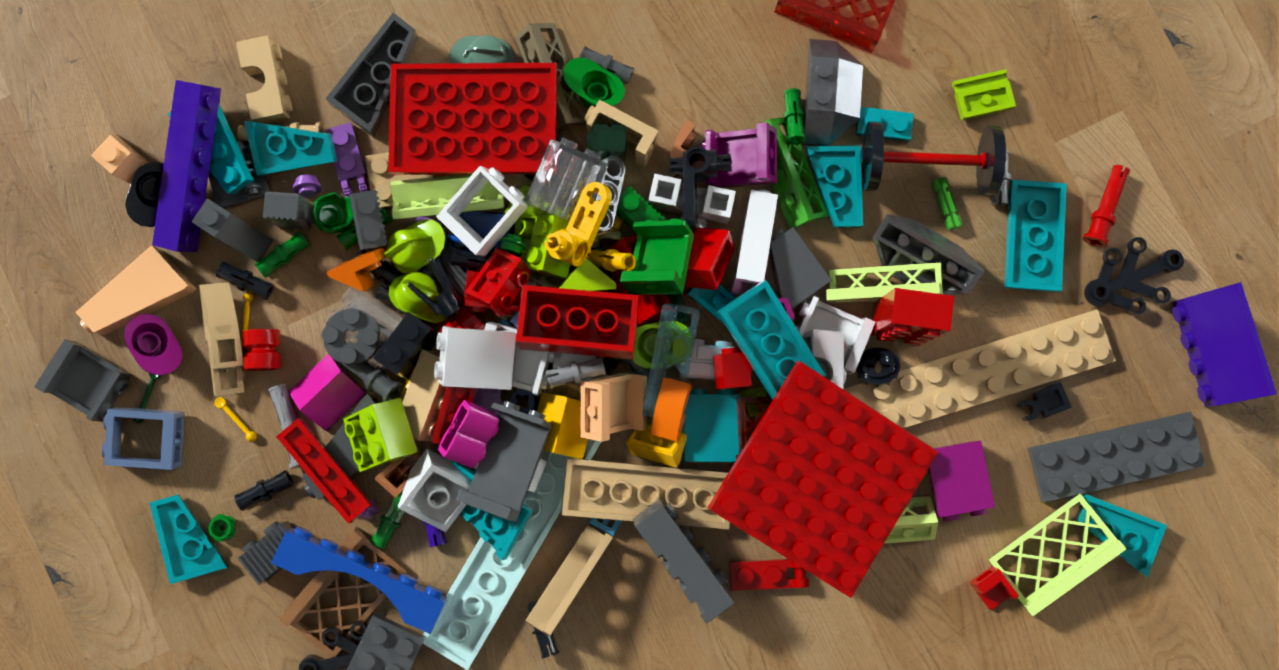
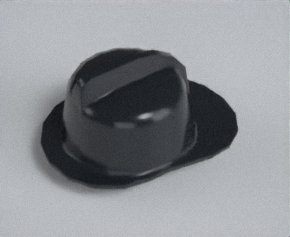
[125,162,164,227]

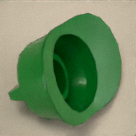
[563,57,625,108]

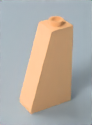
[76,245,197,335]

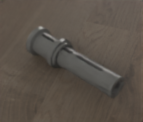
[340,362,403,402]

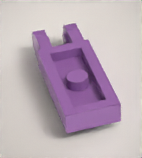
[325,122,369,198]

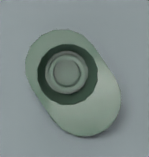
[449,35,514,63]

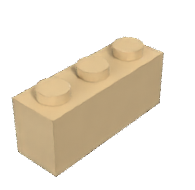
[402,349,446,441]

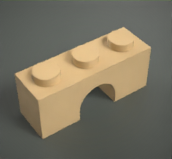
[236,35,292,124]

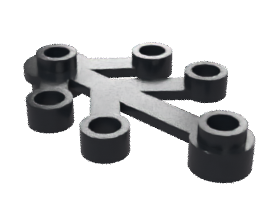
[1084,237,1184,315]
[299,620,368,670]

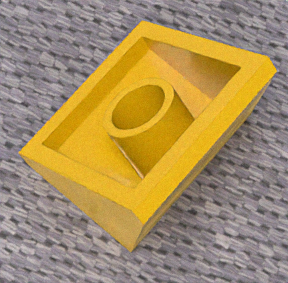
[537,392,588,459]

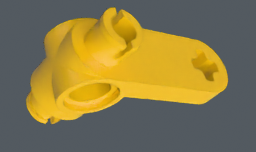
[545,182,612,266]

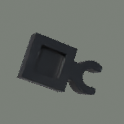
[1016,382,1072,421]

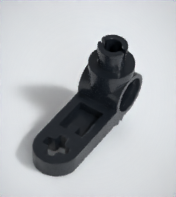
[669,146,732,232]

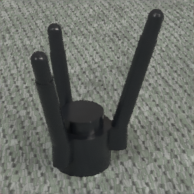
[407,256,464,318]

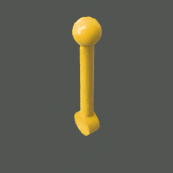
[240,292,254,349]
[214,397,257,442]

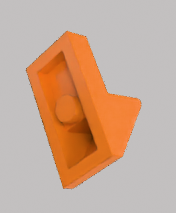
[327,246,386,292]

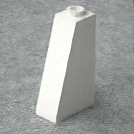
[730,190,778,298]

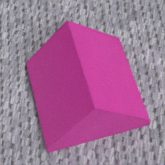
[288,354,367,431]

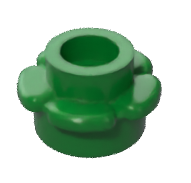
[499,234,527,257]
[208,514,236,542]

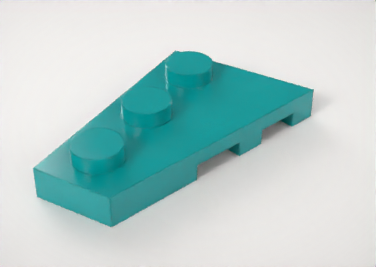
[805,146,863,228]
[149,495,228,584]

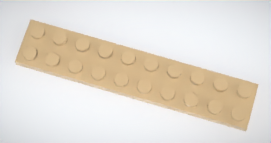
[844,309,1116,428]

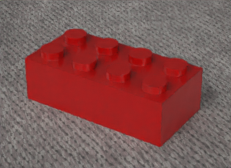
[516,285,639,360]
[870,288,954,346]

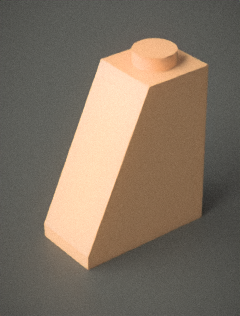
[91,133,150,184]

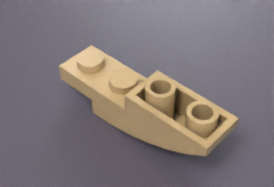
[199,282,244,396]

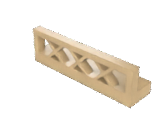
[525,525,613,637]

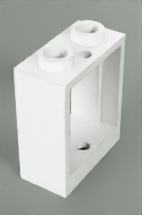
[436,166,529,256]

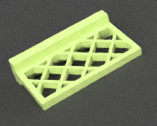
[988,494,1126,616]

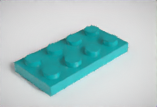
[1004,179,1067,293]
[717,280,826,400]

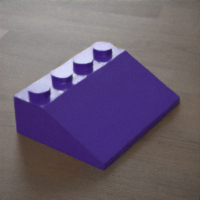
[1172,282,1277,407]

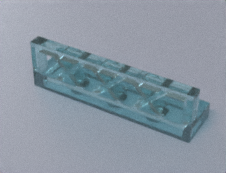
[642,303,701,418]

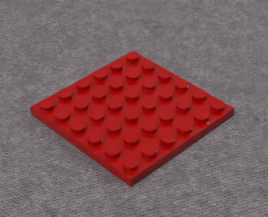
[707,361,938,598]

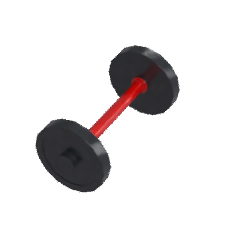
[860,121,1006,196]

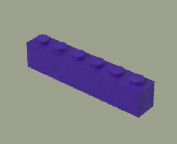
[152,80,221,252]

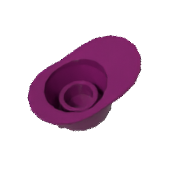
[124,314,183,375]

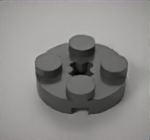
[322,308,381,365]

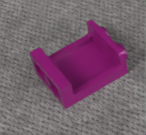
[703,123,777,188]
[928,441,995,522]

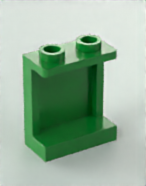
[620,219,694,295]

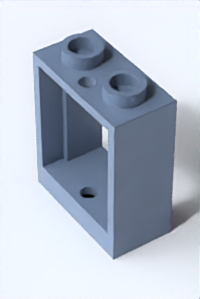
[102,407,185,470]

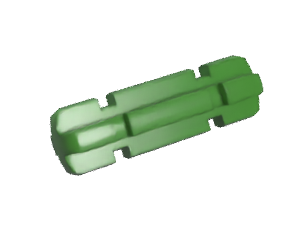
[932,177,962,230]

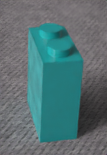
[684,389,741,462]

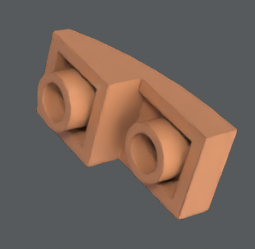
[669,119,696,178]

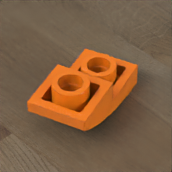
[650,377,692,443]

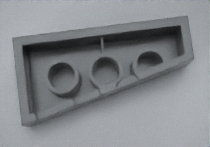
[326,13,418,138]
[633,499,734,624]

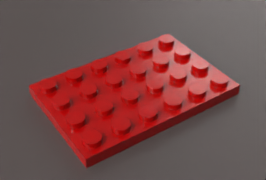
[388,63,557,175]

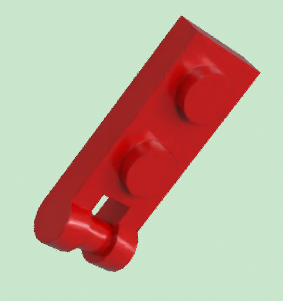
[729,559,810,591]

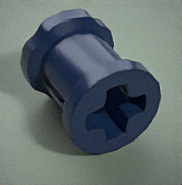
[510,389,537,414]

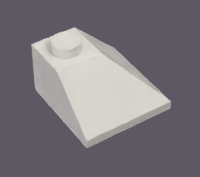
[398,449,472,532]

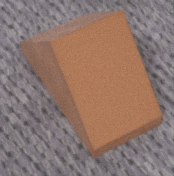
[375,447,423,498]

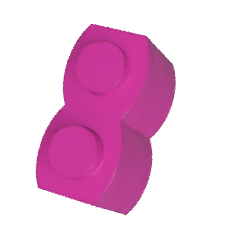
[438,400,499,468]

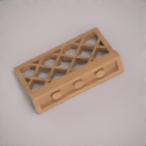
[279,527,407,657]

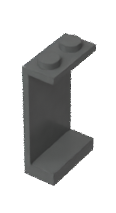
[456,401,553,522]

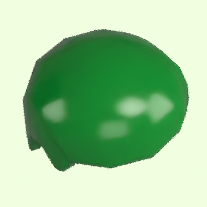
[311,192,354,234]

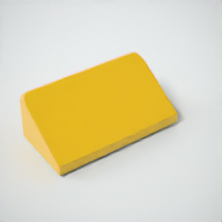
[626,424,687,468]

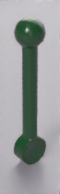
[133,373,162,423]

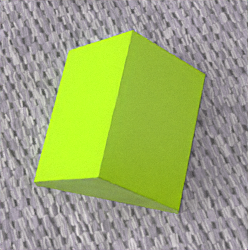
[560,258,617,293]

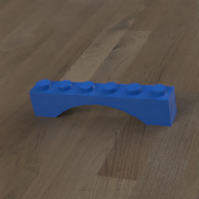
[271,526,447,634]

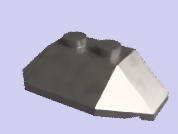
[802,39,863,146]
[873,214,984,296]

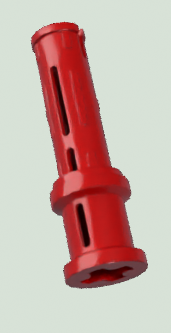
[1083,165,1130,247]

